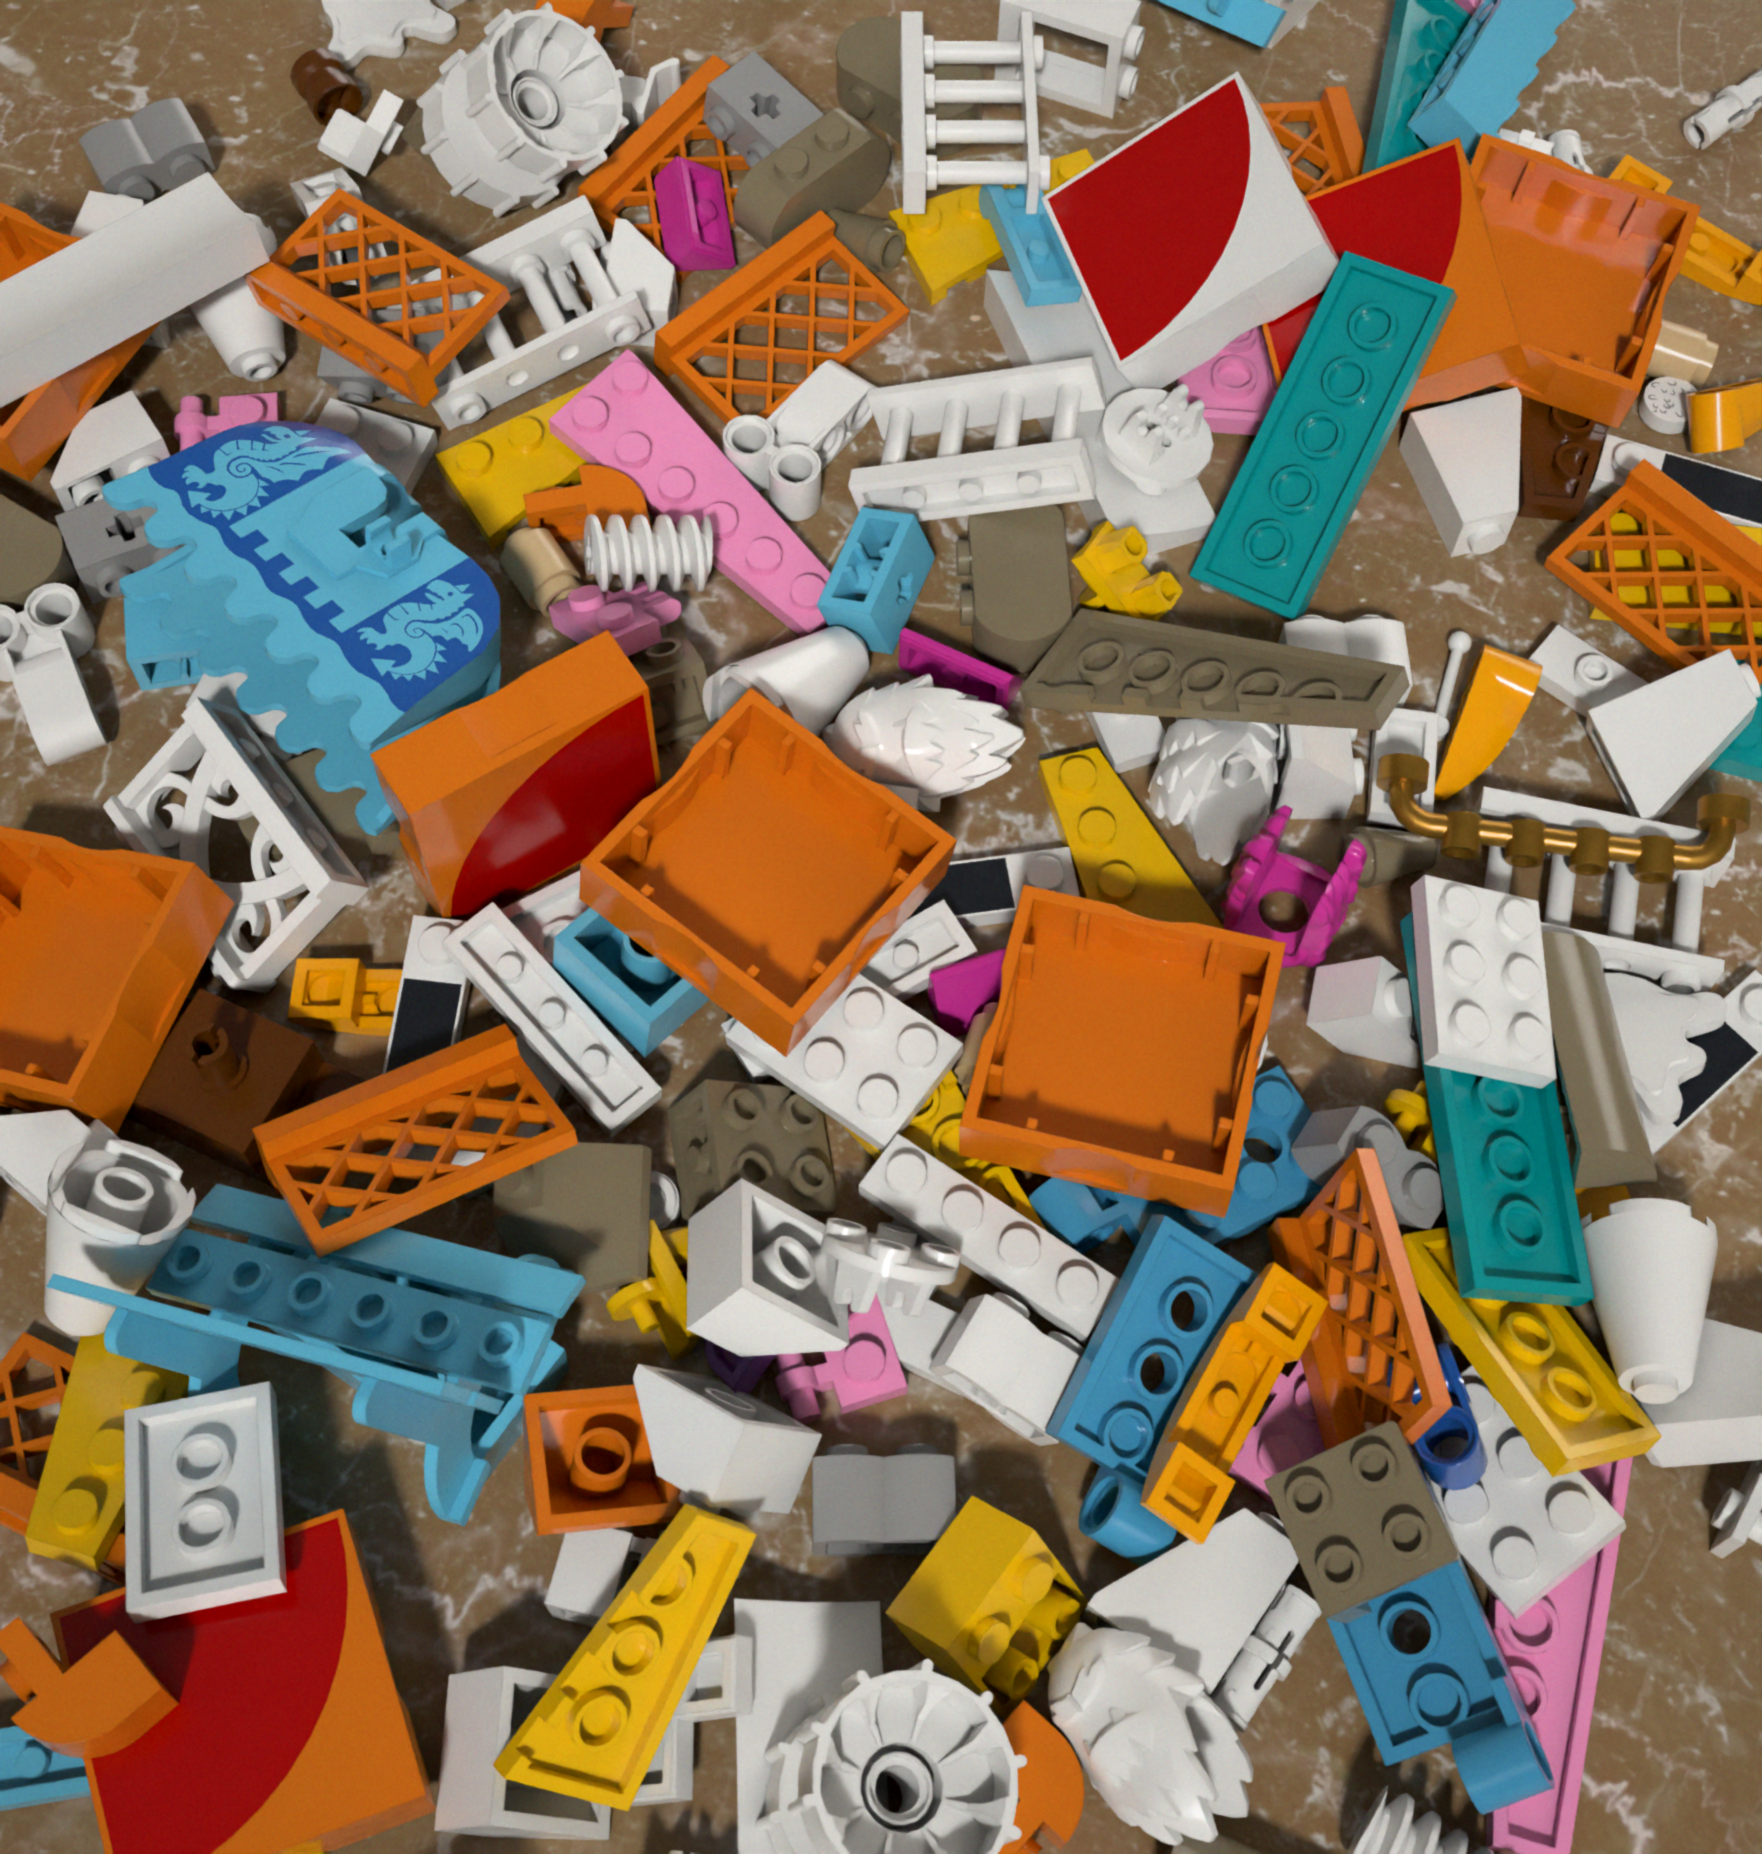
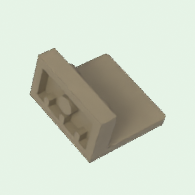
[560,620,719,746]
[668,1079,838,1227]
[1264,1421,1460,1623]

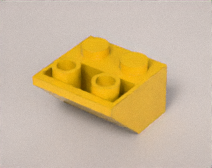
[885,1496,1089,1720]

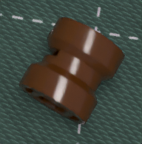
[290,48,363,126]

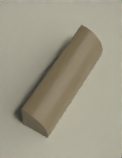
[1542,932,1657,1189]

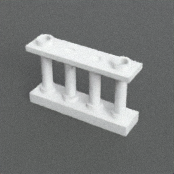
[900,11,1050,214]
[385,194,652,431]
[848,356,1106,522]
[1472,786,1736,994]

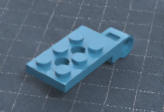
[1028,1065,1324,1255]
[1045,1215,1259,1567]
[1327,1467,1555,1815]

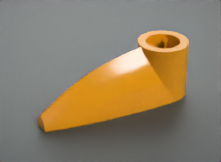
[1686,377,1762,454]
[1434,644,1543,800]

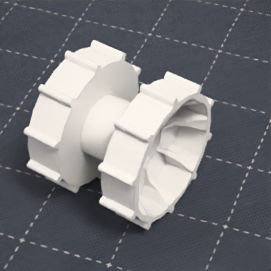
[416,2,629,218]
[756,1659,1027,1854]

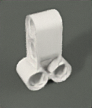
[723,359,877,521]
[0,583,108,766]

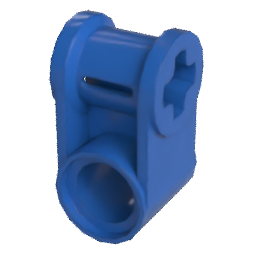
[1387,1341,1488,1490]

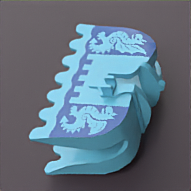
[102,421,501,836]

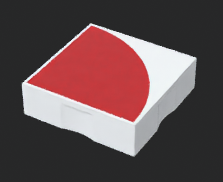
[1041,71,1340,389]

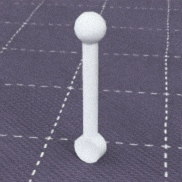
[1435,631,1471,742]

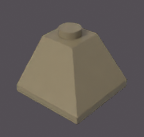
[492,1142,652,1297]

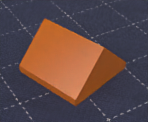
[522,1385,683,1536]

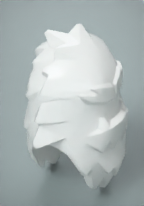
[822,674,1026,813]
[1148,717,1281,866]
[1047,1623,1253,1846]

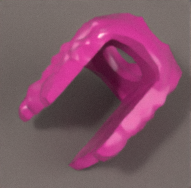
[1221,805,1367,968]

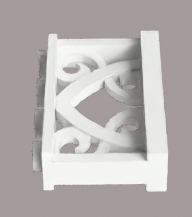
[103,697,370,993]

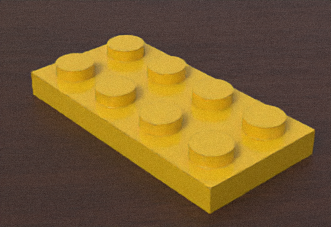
[1402,1227,1662,1477]

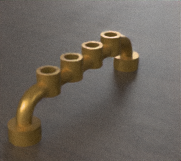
[1376,753,1751,884]

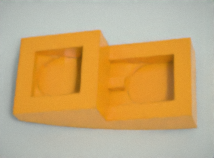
[287,958,403,1036]

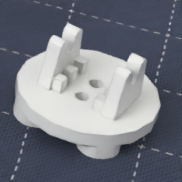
[1095,384,1214,495]
[821,1218,962,1317]

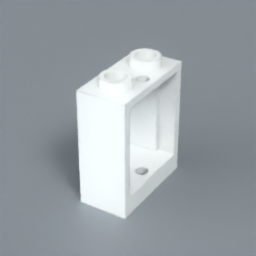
[994,0,1145,119]

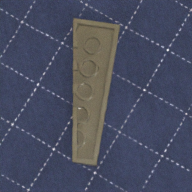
[1019,608,1410,730]

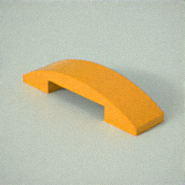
[1609,154,1762,306]
[1140,1262,1329,1545]

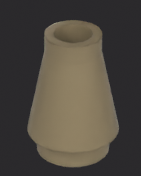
[827,208,906,273]
[1337,826,1437,889]

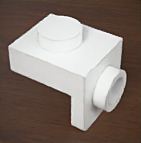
[317,89,404,177]

